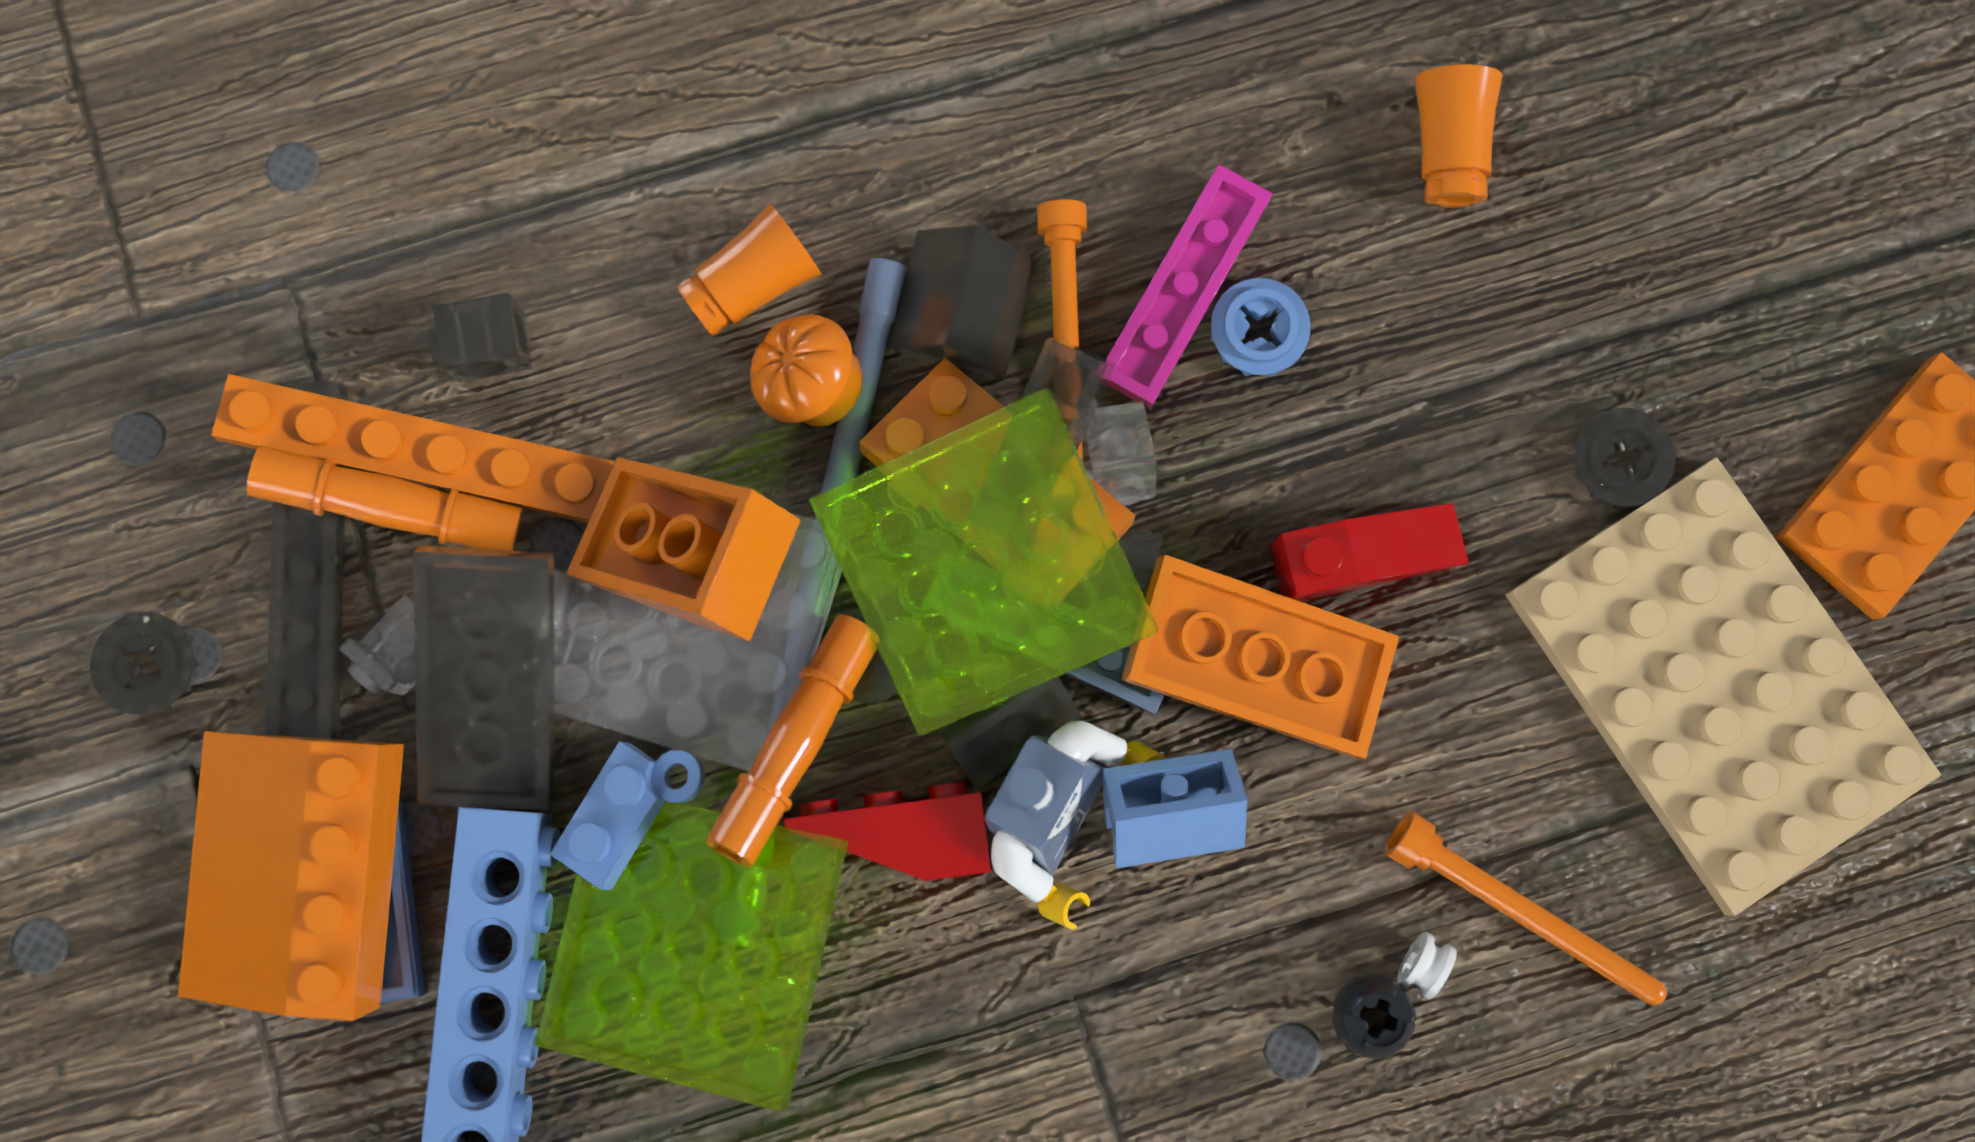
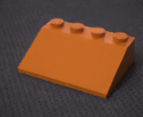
[178,731,404,1021]

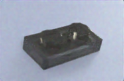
[939,661,1083,789]

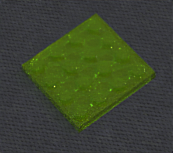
[809,388,1159,737]
[535,801,848,1111]

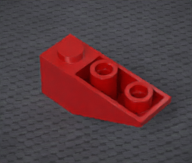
[784,782,991,881]

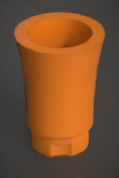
[1414,64,1503,207]
[677,202,822,336]

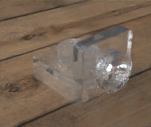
[1081,401,1157,506]
[339,594,458,695]

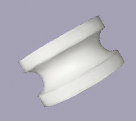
[1397,932,1457,1000]

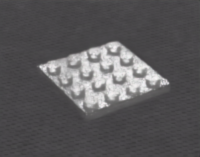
[532,464,854,771]

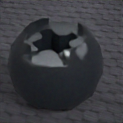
[1332,973,1415,1059]

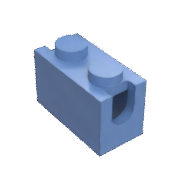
[1103,749,1248,868]

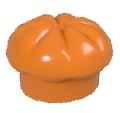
[750,314,863,427]

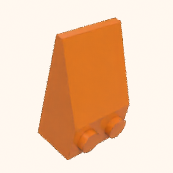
[566,457,801,641]

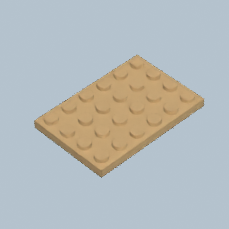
[1505,457,1942,916]

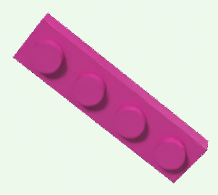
[1096,164,1273,410]

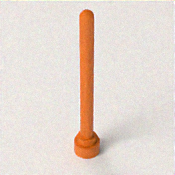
[1037,199,1087,471]
[1384,811,1667,1005]

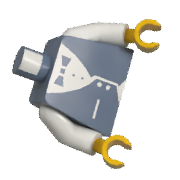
[984,720,1166,930]

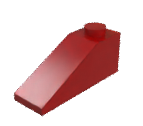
[1269,503,1469,602]

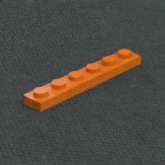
[211,374,614,523]

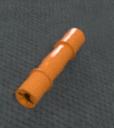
[246,445,523,557]
[705,614,882,868]

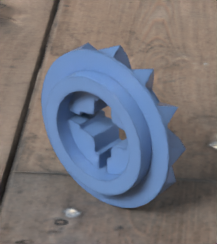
[1211,278,1311,377]

